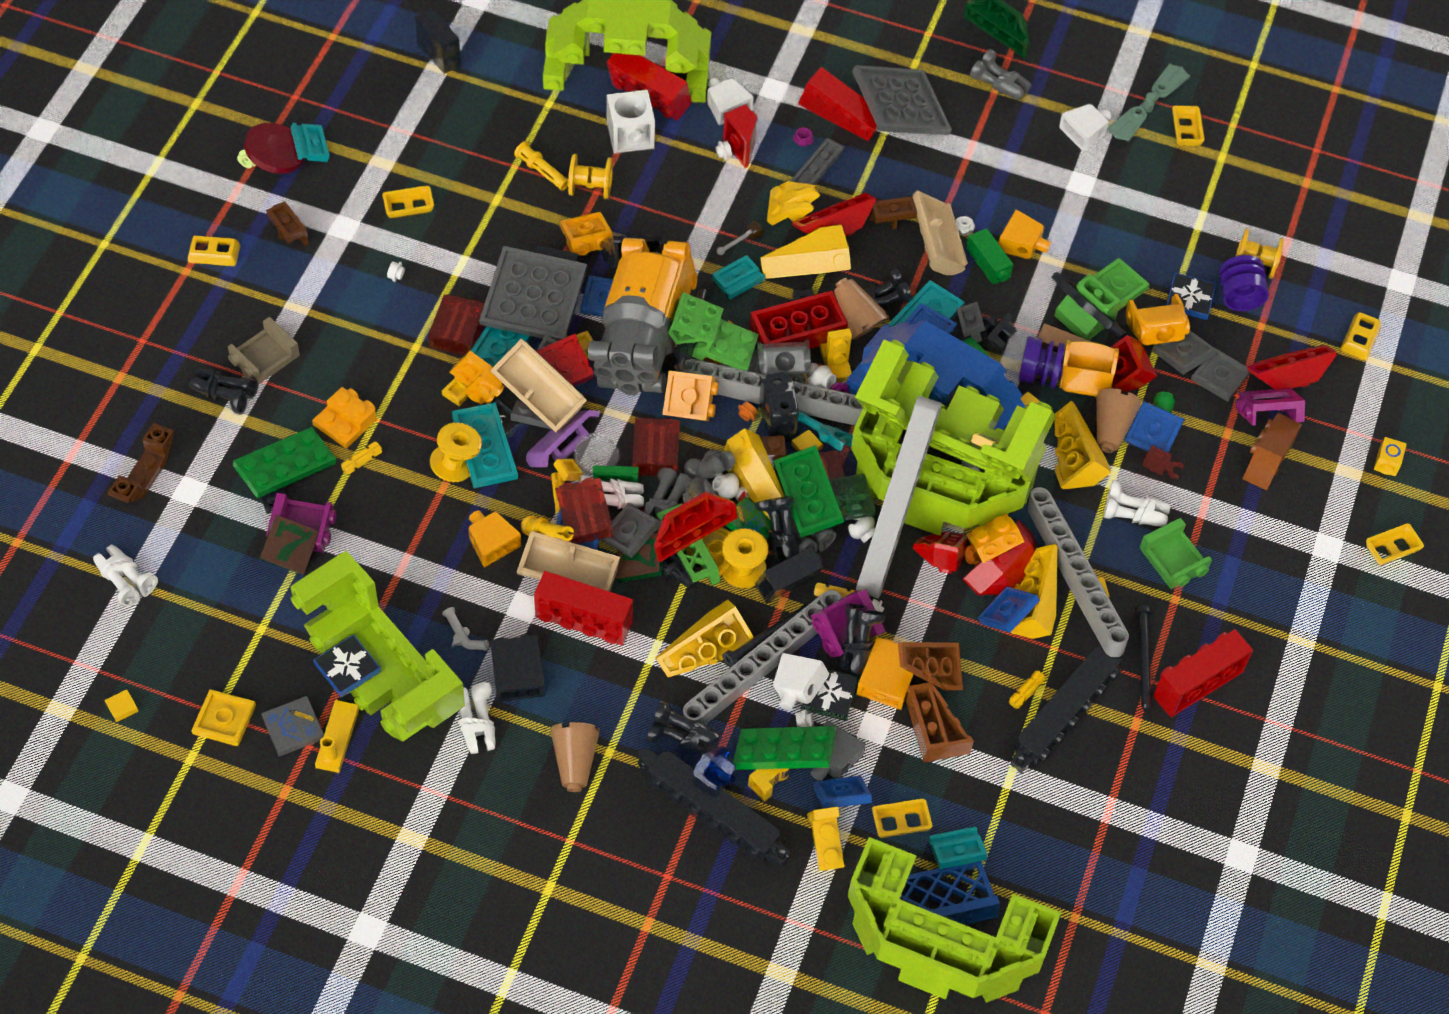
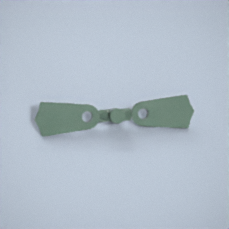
[1108,63,1190,141]

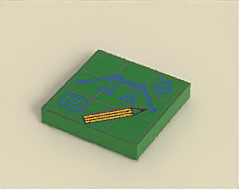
[725,497,772,540]

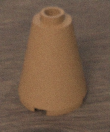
[834,278,889,340]
[1096,388,1141,453]
[551,722,600,792]

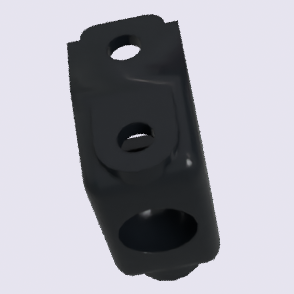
[602,235,664,268]
[759,372,799,442]

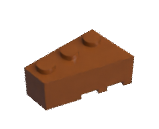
[1243,413,1302,491]
[905,682,974,763]

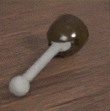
[717,220,763,255]

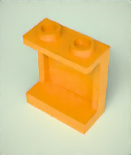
[857,637,914,710]

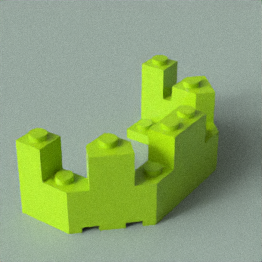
[543,0,711,103]
[855,339,1056,482]
[851,408,1038,535]
[290,550,465,741]
[848,837,1061,1003]

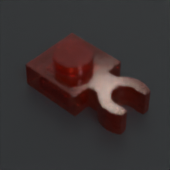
[1141,445,1184,479]

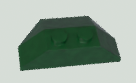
[964,0,1030,59]

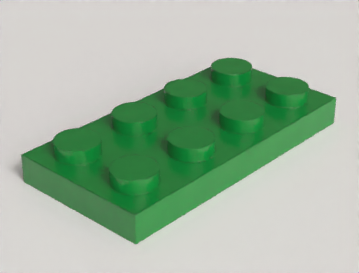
[233,427,336,498]
[773,445,844,538]
[733,726,837,770]

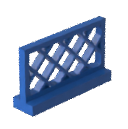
[900,861,1000,925]

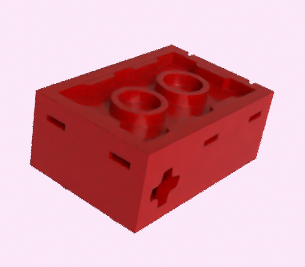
[536,334,594,387]

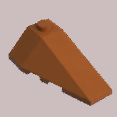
[898,642,963,691]

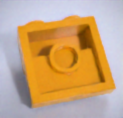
[560,212,612,256]
[449,351,505,405]
[663,371,719,422]
[312,387,377,449]
[966,513,1024,563]

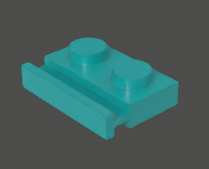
[291,123,330,162]
[712,255,765,299]
[929,826,987,870]

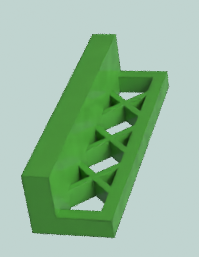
[656,503,721,585]

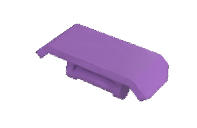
[526,410,600,467]

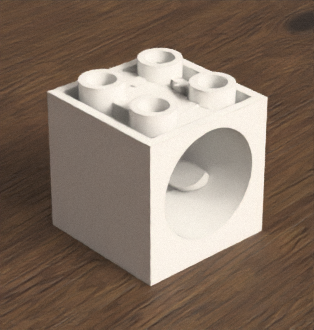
[607,90,655,153]

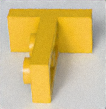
[820,328,852,383]
[807,807,844,871]

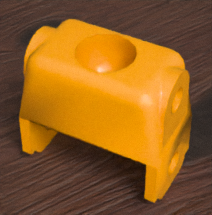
[1126,294,1190,345]
[1059,340,1119,397]

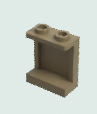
[228,317,300,385]

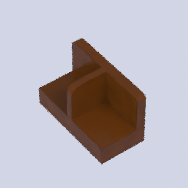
[869,196,917,230]
[266,201,309,246]

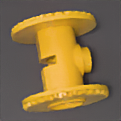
[568,154,613,199]
[1235,229,1284,279]
[430,422,482,483]
[722,528,768,589]

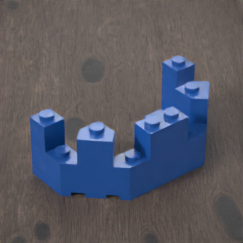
[847,320,1029,473]

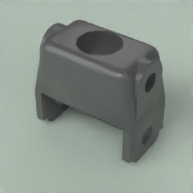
[757,339,811,375]

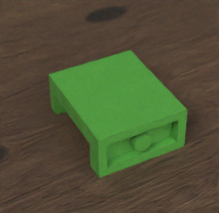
[1139,518,1212,589]

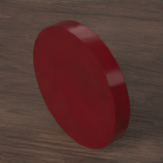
[244,123,304,174]

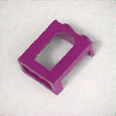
[1236,388,1305,425]

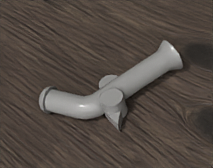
[442,607,489,651]

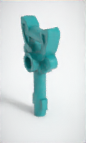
[798,411,853,451]

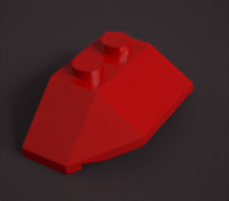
[792,193,876,236]
[1247,345,1337,389]
[654,492,738,562]
[962,519,1037,596]
[913,531,968,574]

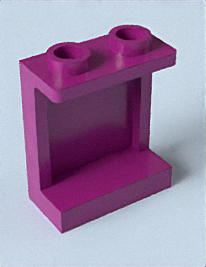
[266,493,337,553]
[811,589,885,657]

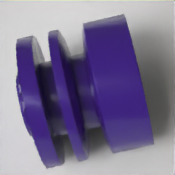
[1219,255,1269,311]
[1018,336,1065,389]

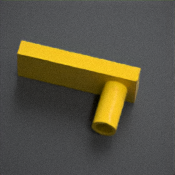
[315,700,359,773]

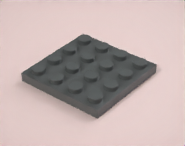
[852,65,952,135]
[479,246,587,341]

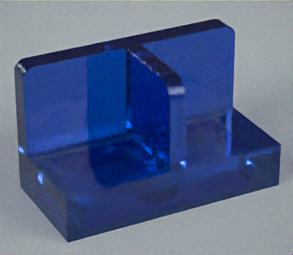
[692,746,736,790]

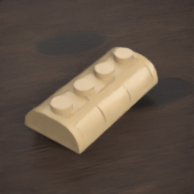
[913,191,968,275]
[490,339,587,433]
[517,531,620,592]

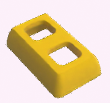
[1172,106,1204,146]
[382,186,434,218]
[188,236,240,266]
[1340,312,1381,360]
[1366,523,1424,565]
[872,799,932,838]

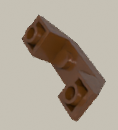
[108,423,174,503]

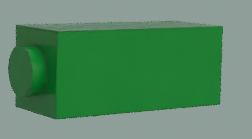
[966,228,1013,285]

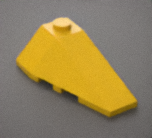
[760,225,851,279]
[1055,401,1112,489]
[724,428,785,519]
[1011,544,1058,639]
[655,600,754,677]

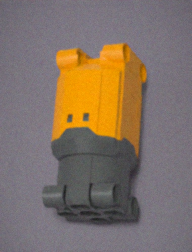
[588,238,697,395]

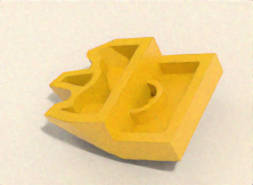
[767,181,820,226]

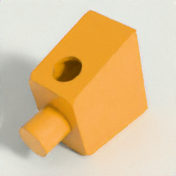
[999,210,1052,259]
[468,510,521,567]

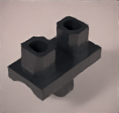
[979,313,1017,353]
[663,550,702,589]

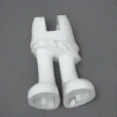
[580,475,644,515]
[1103,479,1170,527]
[93,544,158,607]
[458,682,495,754]

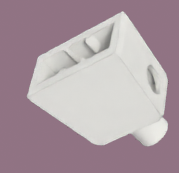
[707,77,754,125]
[1059,104,1111,152]
[773,653,829,711]

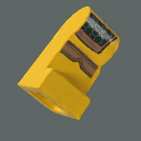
[748,769,790,802]

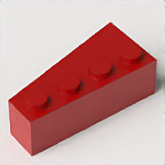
[797,67,878,141]

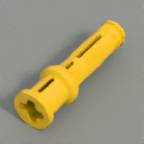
[514,141,568,191]
[521,515,574,541]

